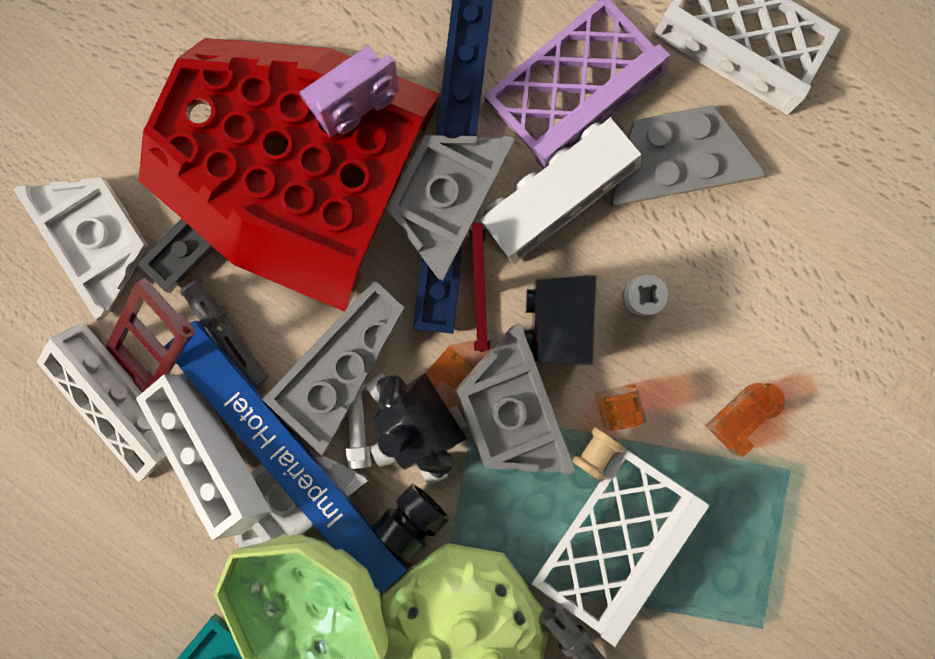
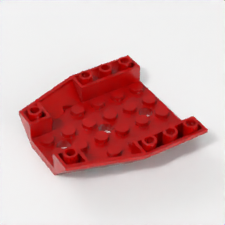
[138,38,440,312]

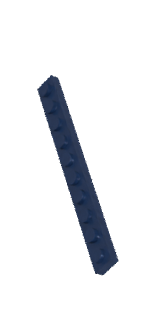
[413,0,493,334]

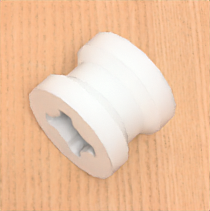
[623,275,668,316]

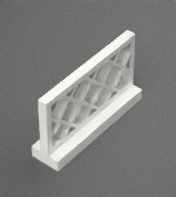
[652,0,840,115]
[532,449,710,647]

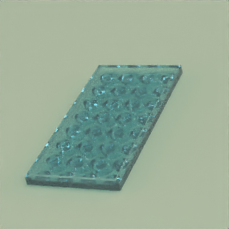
[450,427,791,629]

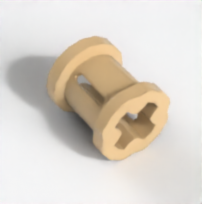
[572,427,626,482]

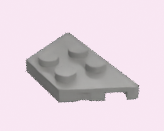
[611,105,765,207]
[387,135,515,281]
[455,324,576,474]

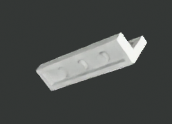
[37,322,168,483]

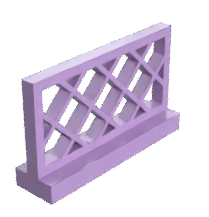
[484,0,670,169]

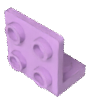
[299,45,399,138]

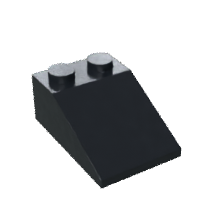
[524,275,596,365]

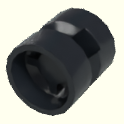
[372,483,450,562]

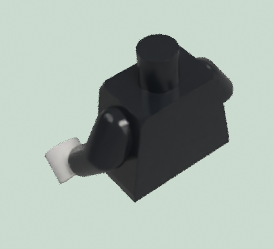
[365,372,467,487]

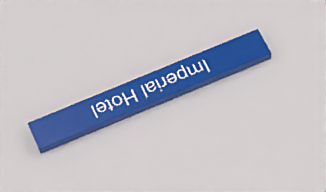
[164,321,408,594]

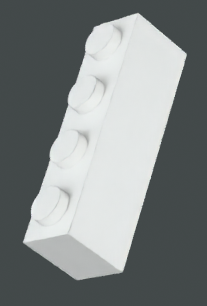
[480,117,641,264]
[136,374,272,541]

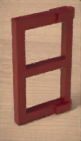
[469,223,491,352]
[106,277,195,393]

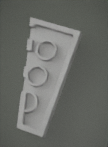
[262,280,405,456]

